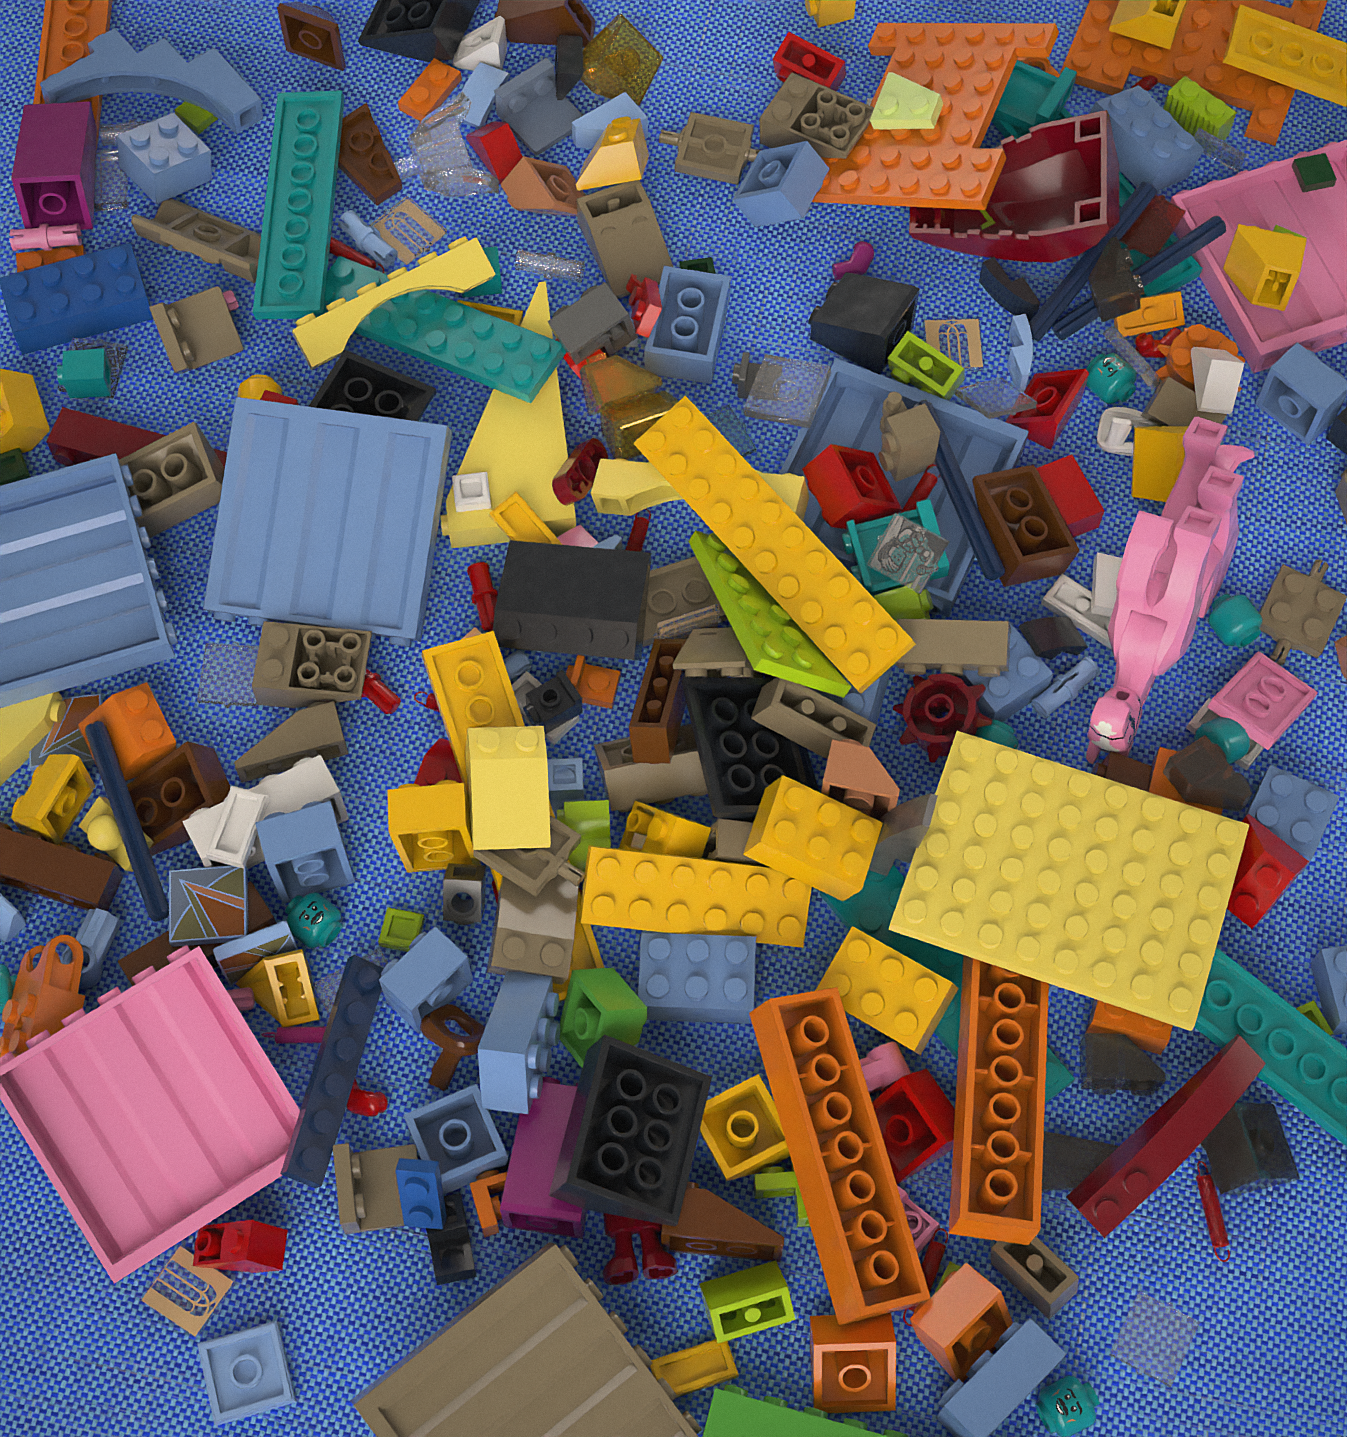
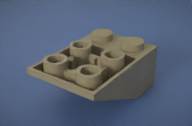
[759,72,874,159]
[576,180,673,299]
[252,621,372,708]
[673,627,763,678]

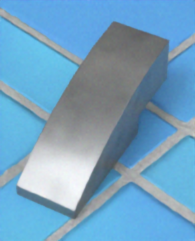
[868,793,938,876]

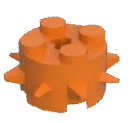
[1153,324,1246,392]

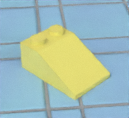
[465,726,551,850]

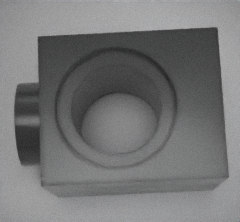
[443,863,486,925]

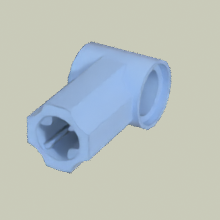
[60,908,121,989]

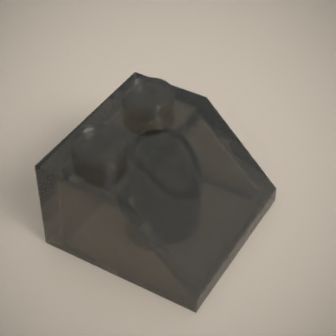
[1200,1102,1300,1194]

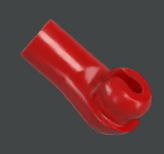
[1135,327,1182,358]
[346,1079,388,1117]

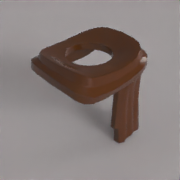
[420,1004,485,1091]

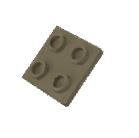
[149,286,244,374]
[333,1143,418,1234]

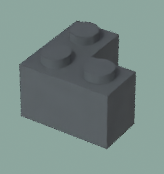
[548,282,638,365]

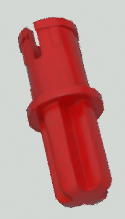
[467,562,498,632]
[362,668,401,714]

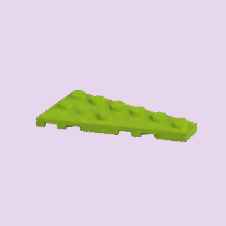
[688,530,851,698]

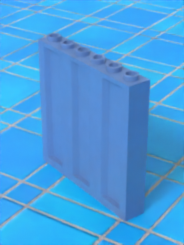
[779,358,1029,617]
[203,397,452,647]
[0,453,178,708]

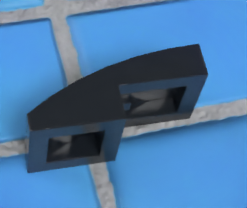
[979,257,1040,322]
[1018,617,1088,660]
[426,1193,477,1286]

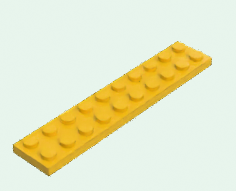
[633,395,916,694]
[421,631,605,1002]

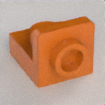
[566,655,621,709]
[469,1170,507,1237]

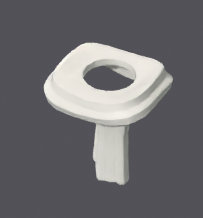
[1097,407,1157,456]

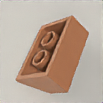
[821,739,900,820]

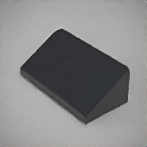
[555,35,584,100]

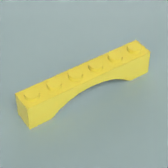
[292,236,496,370]
[590,458,809,521]

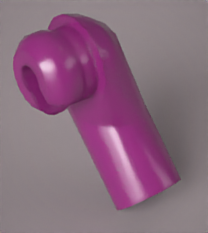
[832,241,874,280]

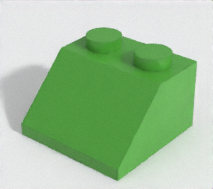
[559,967,648,1067]

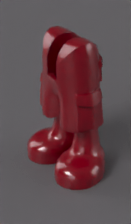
[603,1213,678,1285]

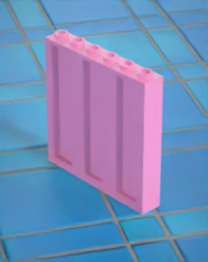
[1166,140,1347,373]
[0,945,300,1284]

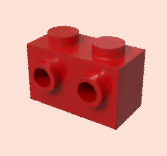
[772,32,846,91]

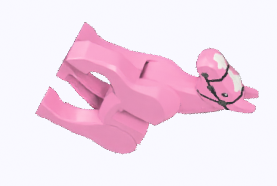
[1086,417,1254,764]

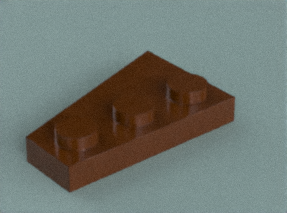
[338,102,403,206]

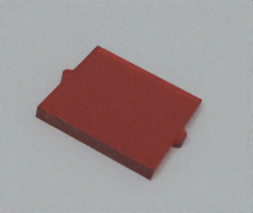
[1120,186,1186,258]

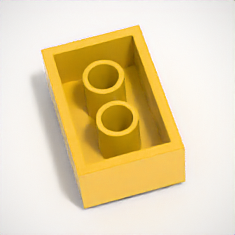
[743,775,883,901]
[387,780,481,873]
[815,926,959,1056]

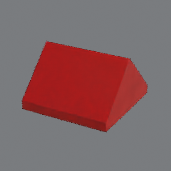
[1005,369,1089,450]

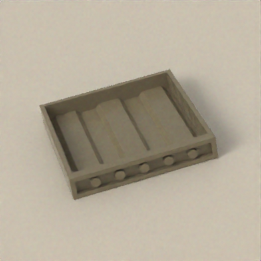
[350,1242,702,1437]

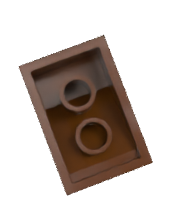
[972,465,1080,587]
[127,741,231,856]
[661,1181,784,1262]

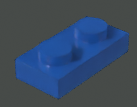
[395,1158,447,1229]

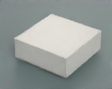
[452,472,491,512]

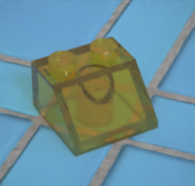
[600,390,678,460]

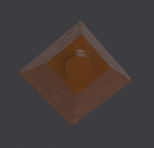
[277,2,346,71]

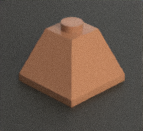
[500,156,586,217]

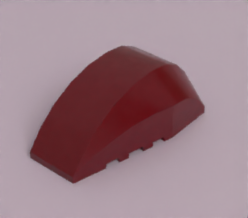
[909,110,1119,263]

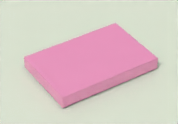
[1207,651,1318,750]

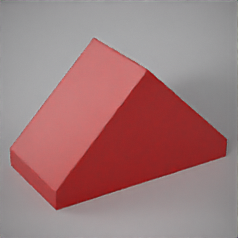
[466,121,523,184]

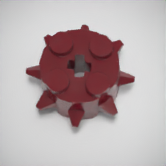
[893,673,992,763]

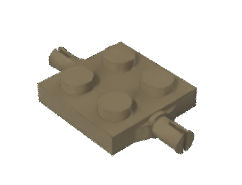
[659,112,762,185]
[1259,559,1347,665]
[474,816,586,897]

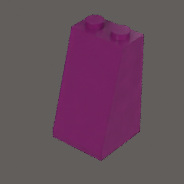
[11,102,97,230]
[500,1077,588,1239]

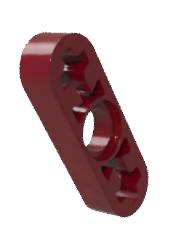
[552,438,608,506]

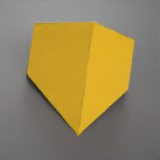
[235,949,320,1027]

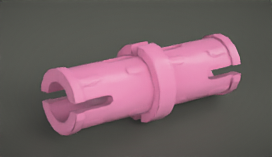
[10,223,82,251]

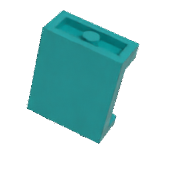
[993,60,1077,133]
[841,499,950,596]

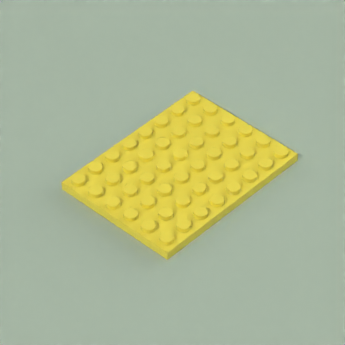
[889,731,1249,1031]

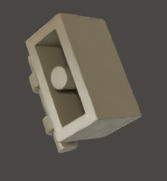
[878,392,941,482]

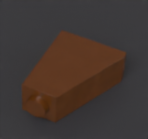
[495,0,595,47]

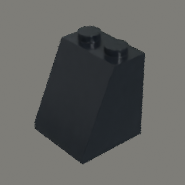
[808,272,920,375]

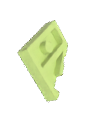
[870,72,944,129]

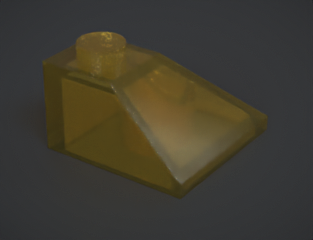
[580,14,664,106]
[580,353,663,416]

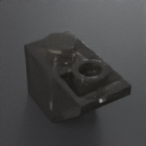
[1088,236,1144,322]
[1163,735,1253,812]
[1079,1033,1166,1096]

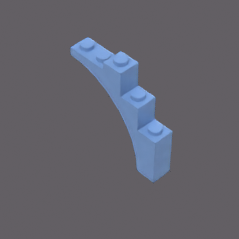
[40,28,263,134]

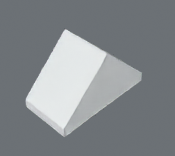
[452,16,507,71]
[1191,347,1244,414]

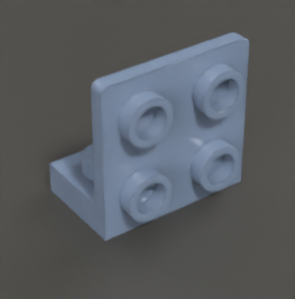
[494,58,583,155]

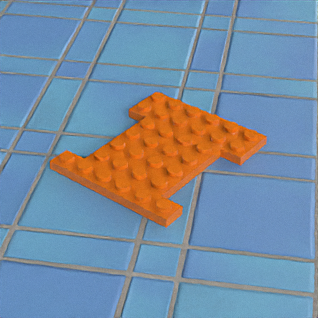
[1060,0,1328,146]
[812,23,1059,210]

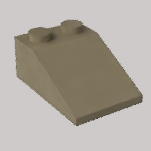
[487,875,579,985]

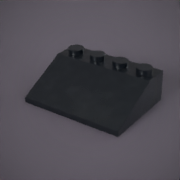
[358,0,480,62]
[308,350,436,421]
[493,540,652,661]
[681,677,808,823]
[549,1035,712,1226]

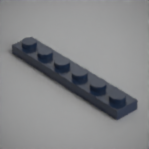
[280,955,384,1188]

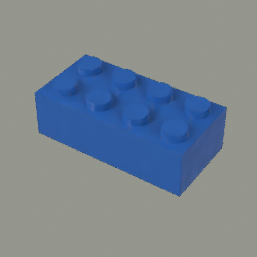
[0,242,153,355]

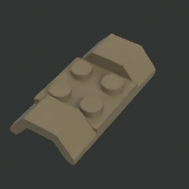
[131,198,261,283]

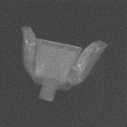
[394,92,499,197]

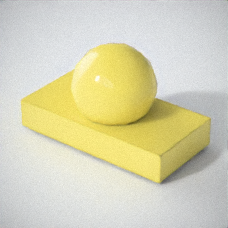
[79,796,154,872]

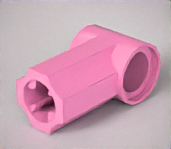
[859,1041,911,1094]

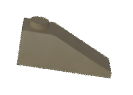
[234,701,348,783]

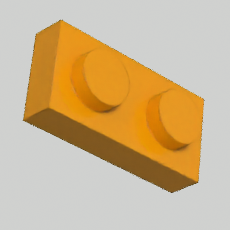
[1112,291,1185,338]

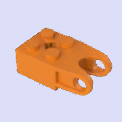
[0,934,85,1058]

